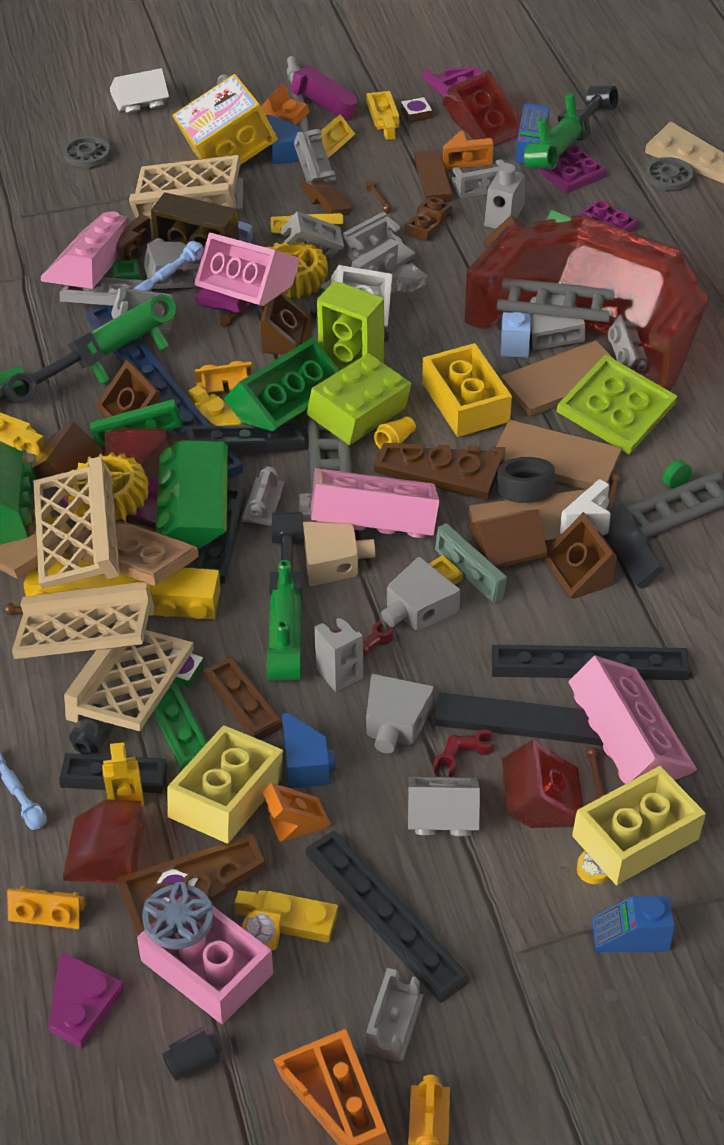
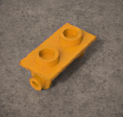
[195,361,252,395]
[7,886,85,929]
[408,1075,450,1145]

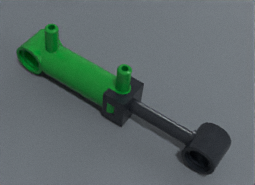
[524,85,619,170]
[3,294,176,403]
[267,512,304,681]

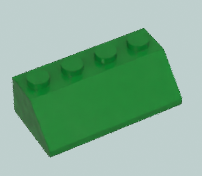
[224,337,340,431]
[156,440,228,549]
[0,441,36,545]

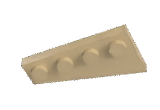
[645,121,724,183]

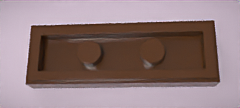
[414,149,452,202]
[204,656,283,740]

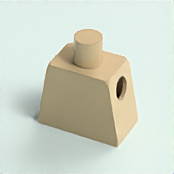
[303,522,375,586]

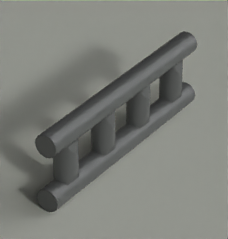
[497,278,614,322]
[307,415,352,495]
[627,471,724,538]

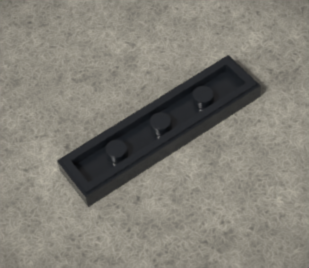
[183,424,305,452]
[195,487,246,583]

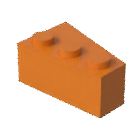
[273,1029,392,1145]

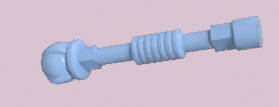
[134,241,204,291]
[0,751,47,830]

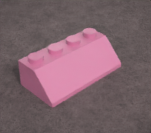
[41,211,129,289]
[194,233,300,306]
[311,468,439,538]
[568,656,697,784]

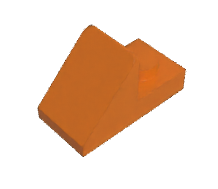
[261,84,310,125]
[443,130,493,170]
[262,783,331,842]

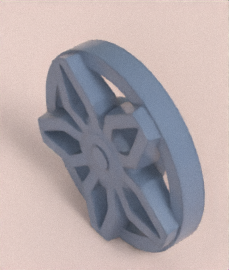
[142,882,213,949]

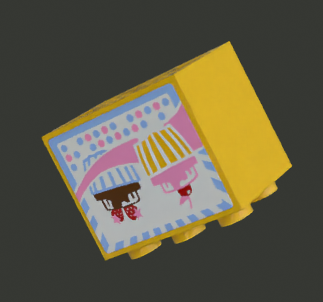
[172,74,278,179]

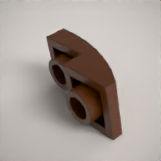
[301,180,353,215]
[404,197,452,241]
[117,214,152,261]

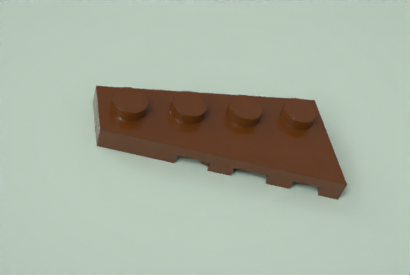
[374,443,506,500]
[117,834,265,937]

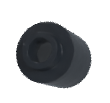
[69,704,114,754]
[162,1028,222,1082]

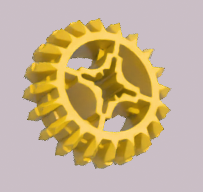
[266,240,328,300]
[65,452,149,523]

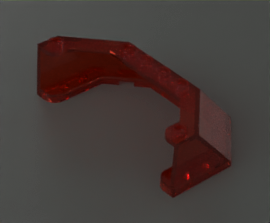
[464,215,709,391]

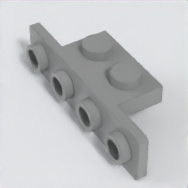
[321,239,415,292]

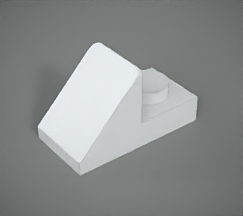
[560,479,610,535]

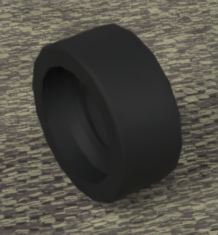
[498,457,555,503]

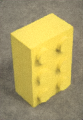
[168,725,283,844]
[572,766,706,886]

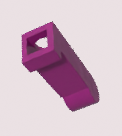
[290,65,358,120]

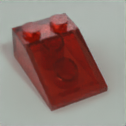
[442,70,521,146]

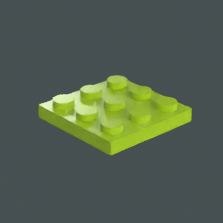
[556,354,678,455]

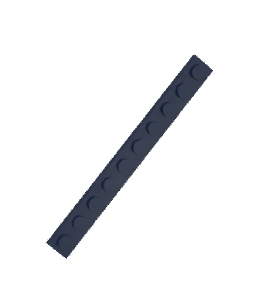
[86,305,243,479]

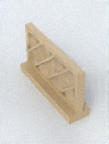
[129,155,241,219]
[34,456,120,589]
[12,582,155,659]
[64,616,194,732]

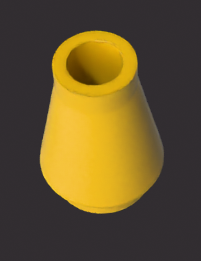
[374,416,416,449]

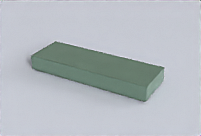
[435,523,507,604]

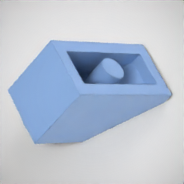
[501,312,531,357]

